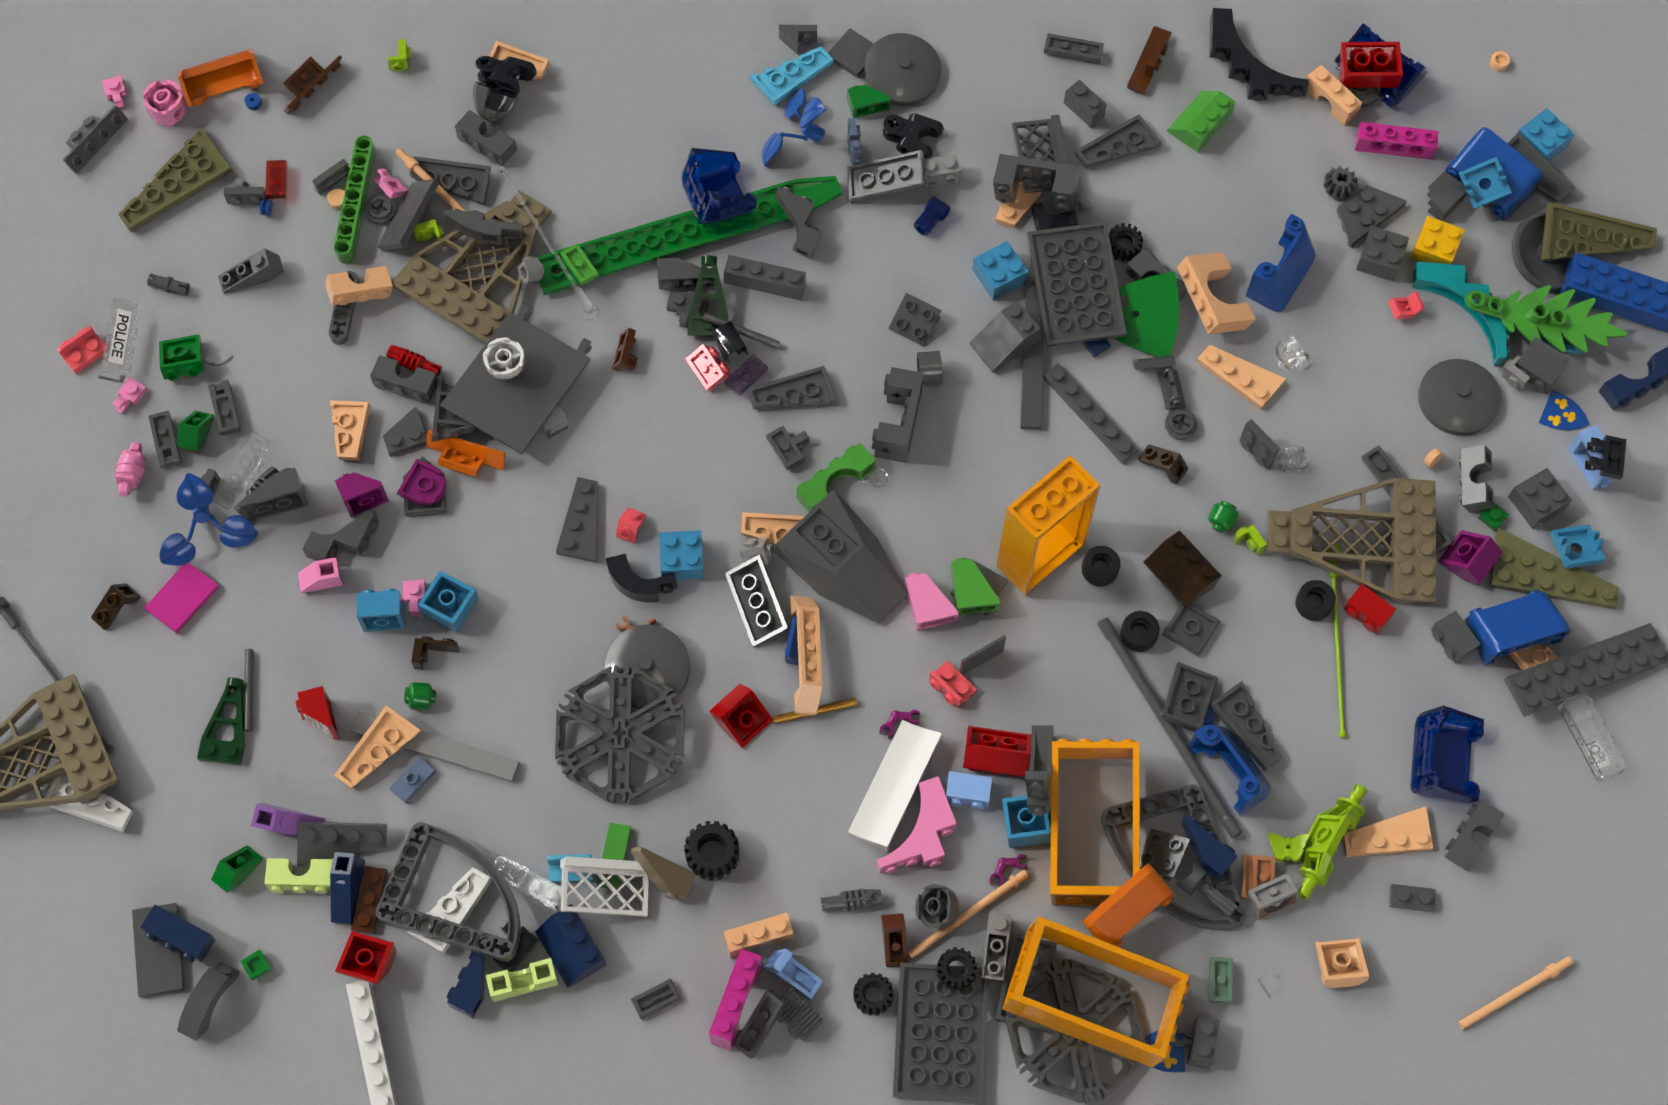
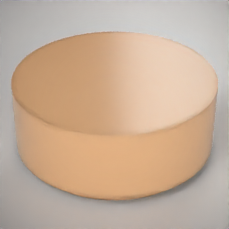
[1490,51,1510,71]
[327,189,345,209]
[1424,448,1443,468]

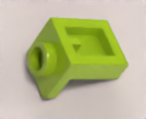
[414,219,445,242]
[1234,525,1267,556]

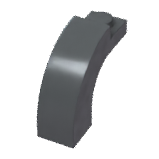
[177,961,240,1041]

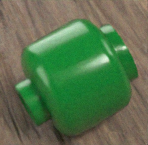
[1208,501,1239,533]
[404,682,436,710]

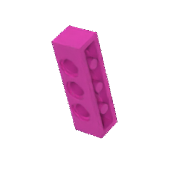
[1355,122,1439,160]

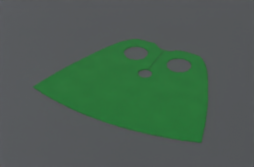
[1114,271,1179,357]

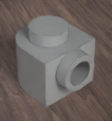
[517,256,544,283]

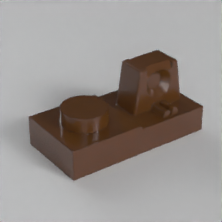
[612,328,638,372]

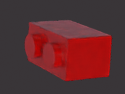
[1344,584,1396,634]

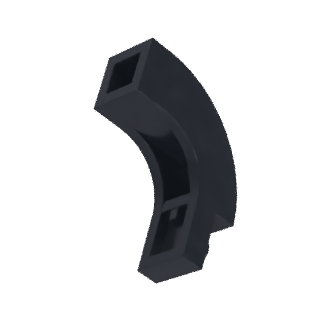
[605,553,677,602]

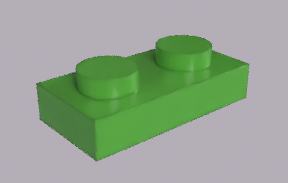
[560,243,599,286]

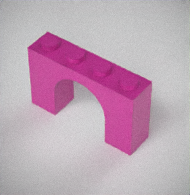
[709,949,763,1051]

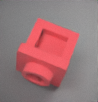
[1388,292,1424,319]
[616,507,646,543]

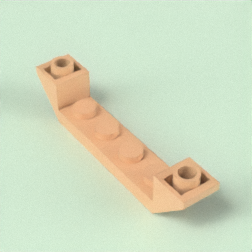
[790,595,823,715]

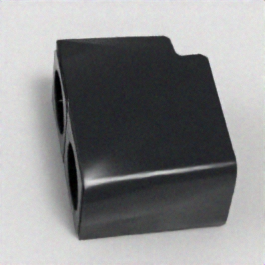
[713,321,750,364]

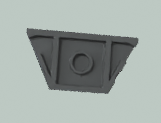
[1337,185,1407,248]
[431,377,475,442]

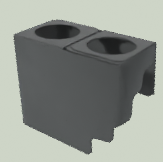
[1427,171,1467,221]

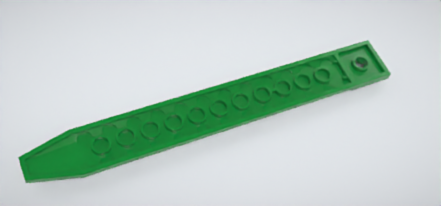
[534,176,842,295]

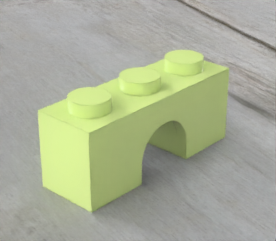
[264,858,333,894]
[486,958,559,1002]

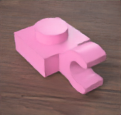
[102,75,127,109]
[373,168,408,199]
[113,377,148,414]
[403,579,425,616]

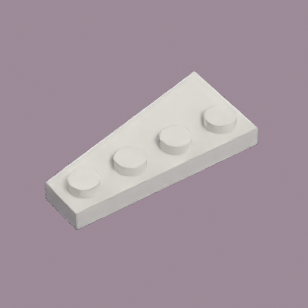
[44,774,133,832]
[407,867,492,954]

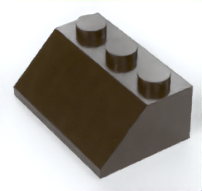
[1143,530,1222,608]

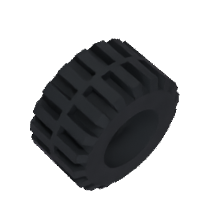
[684,821,740,881]

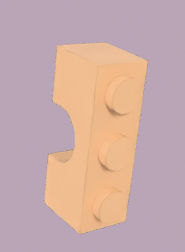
[1306,65,1362,126]
[325,266,393,306]
[723,913,794,958]

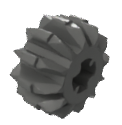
[1323,166,1358,200]

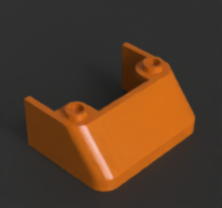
[177,49,264,107]
[1082,863,1175,948]

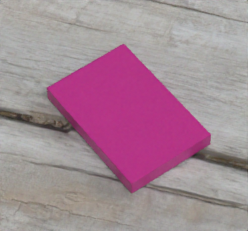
[144,563,219,634]

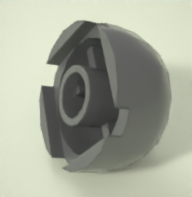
[915,884,960,929]

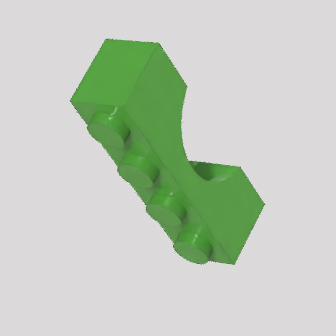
[796,443,876,512]

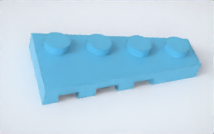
[750,47,834,106]

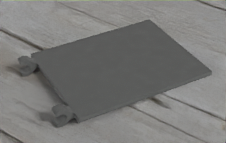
[440,303,592,454]

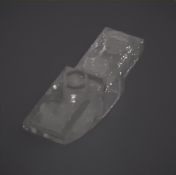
[493,854,568,911]

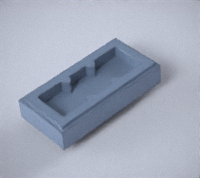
[389,757,435,803]

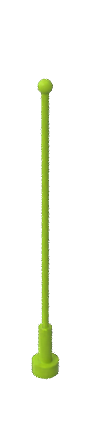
[1324,544,1347,738]

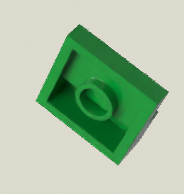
[159,334,205,381]

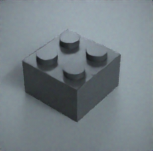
[1356,226,1409,282]
[1508,468,1572,529]

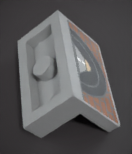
[1248,873,1298,919]

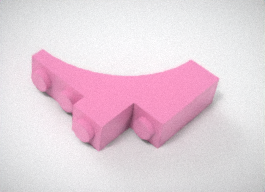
[877,776,956,874]

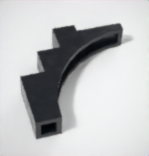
[1209,8,1309,101]

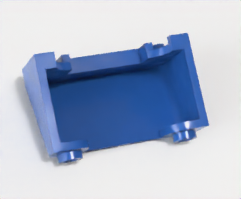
[1445,127,1542,221]
[1246,214,1316,312]
[1465,590,1571,666]
[1188,724,1271,816]

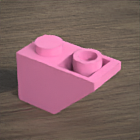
[298,557,343,593]

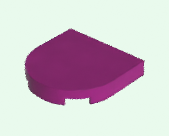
[397,459,447,506]

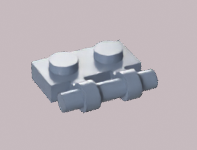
[847,118,862,165]

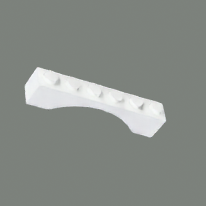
[346,980,398,1105]

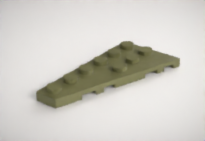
[118,127,232,232]
[1541,202,1657,261]
[1490,528,1619,609]

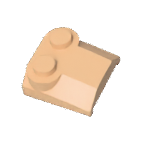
[1315,938,1369,988]

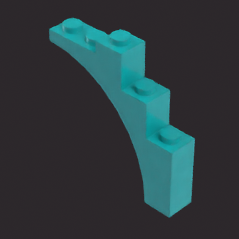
[1413,262,1509,367]

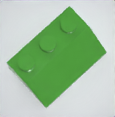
[1167,91,1236,153]

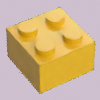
[1410,216,1465,264]

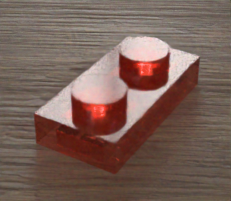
[265,160,288,199]

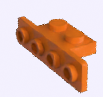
[426,430,506,477]

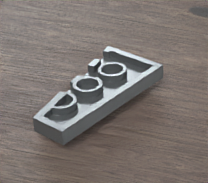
[1508,132,1575,202]

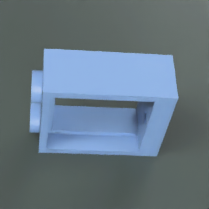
[1568,424,1613,489]

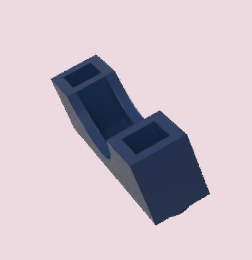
[1598,346,1668,410]

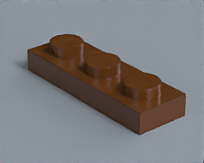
[351,866,388,935]

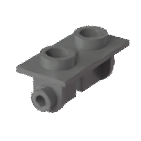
[1157,366,1186,410]

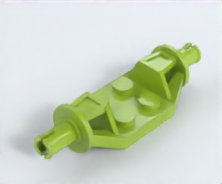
[1297,784,1368,900]

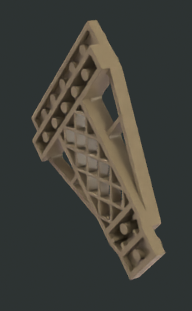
[392,190,551,344]
[1267,478,1436,604]
[0,674,120,811]

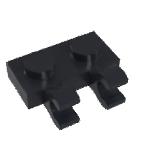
[1584,435,1627,480]
[486,921,540,972]

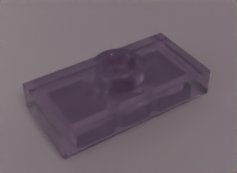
[725,354,768,396]

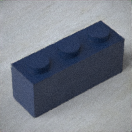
[140,904,216,963]

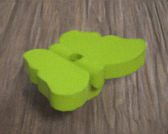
[1268,833,1309,862]

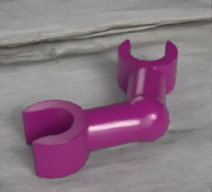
[879,710,920,739]
[989,854,1028,887]

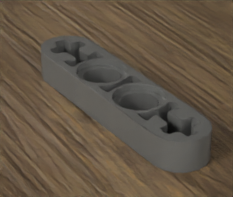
[329,271,359,345]

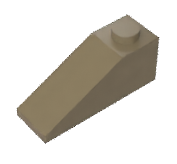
[631,847,696,901]

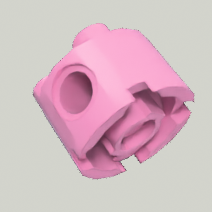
[143,79,188,127]

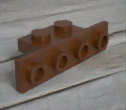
[1127,26,1172,95]
[283,55,343,113]

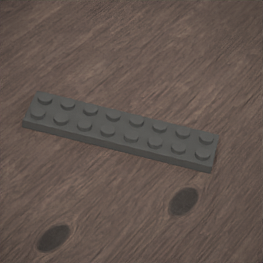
[1504,623,1668,717]

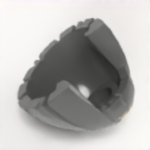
[473,82,518,122]

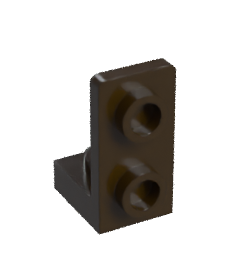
[1138,445,1188,484]
[91,583,141,630]
[411,636,460,670]

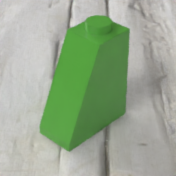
[950,558,1000,615]

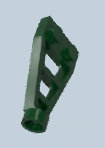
[688,255,729,337]
[197,677,245,766]

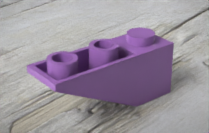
[251,803,325,836]

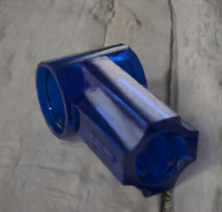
[913,196,951,236]

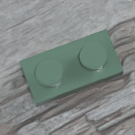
[1209,957,1233,1004]

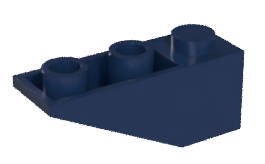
[1181,815,1238,881]
[330,852,365,924]
[447,943,486,1018]

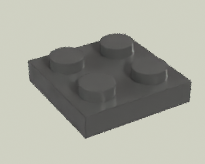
[1239,419,1280,469]

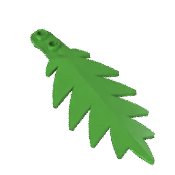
[1465,285,1628,353]

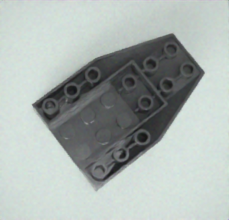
[774,489,908,624]

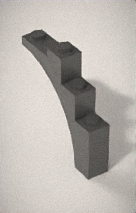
[1025,725,1054,816]

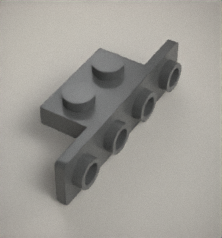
[63,105,128,173]

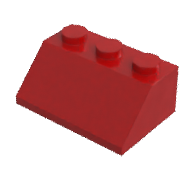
[1339,42,1403,88]
[963,726,1031,777]

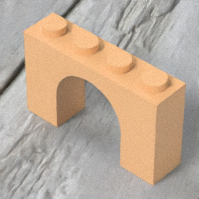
[1177,252,1256,334]

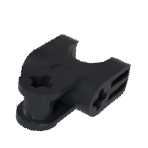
[475,56,537,98]
[883,113,944,159]
[1032,203,1078,231]

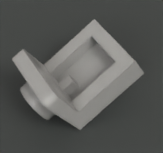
[1501,355,1530,391]
[740,537,775,565]

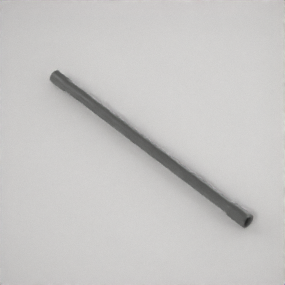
[1097,617,1242,839]

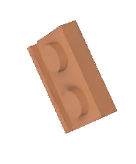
[1241,854,1275,899]

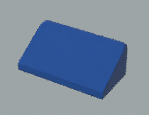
[785,617,799,665]

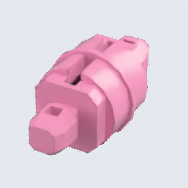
[115,442,146,497]

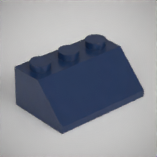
[535,904,606,988]

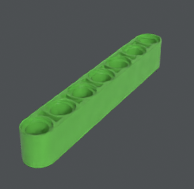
[334,135,376,264]

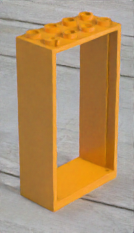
[996,455,1100,595]
[1050,739,1140,906]
[1002,916,1190,1068]

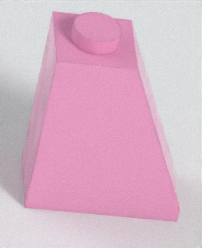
[904,572,958,630]

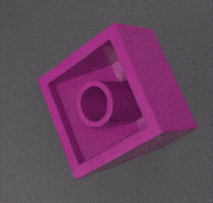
[334,472,389,517]
[1438,530,1503,584]

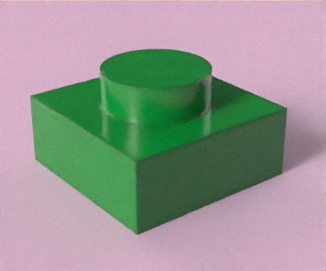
[1478,503,1509,532]
[240,949,272,981]

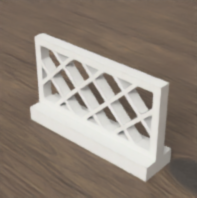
[560,856,649,917]

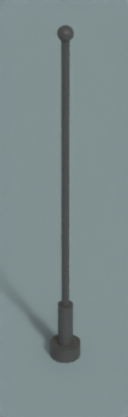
[0,597,114,753]

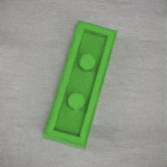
[596,822,631,890]

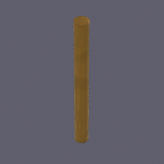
[773,697,857,724]

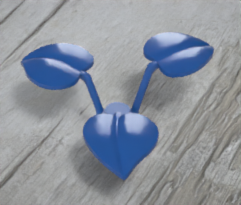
[762,88,827,167]
[159,473,258,566]

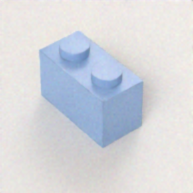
[946,771,992,810]

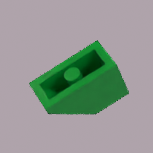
[847,84,891,118]
[177,410,214,451]
[211,845,263,893]

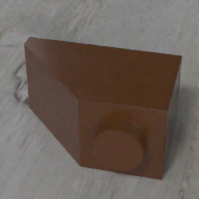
[881,913,908,967]

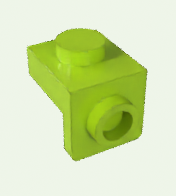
[387,39,412,71]

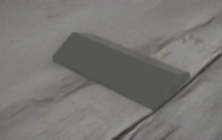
[725,554,790,647]

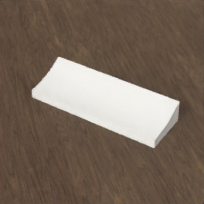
[848,720,942,852]

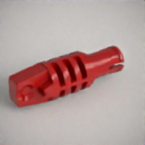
[386,345,442,378]

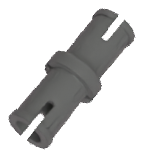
[147,273,190,296]

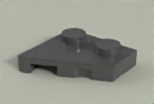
[383,407,427,456]

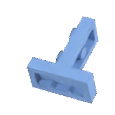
[762,948,823,999]

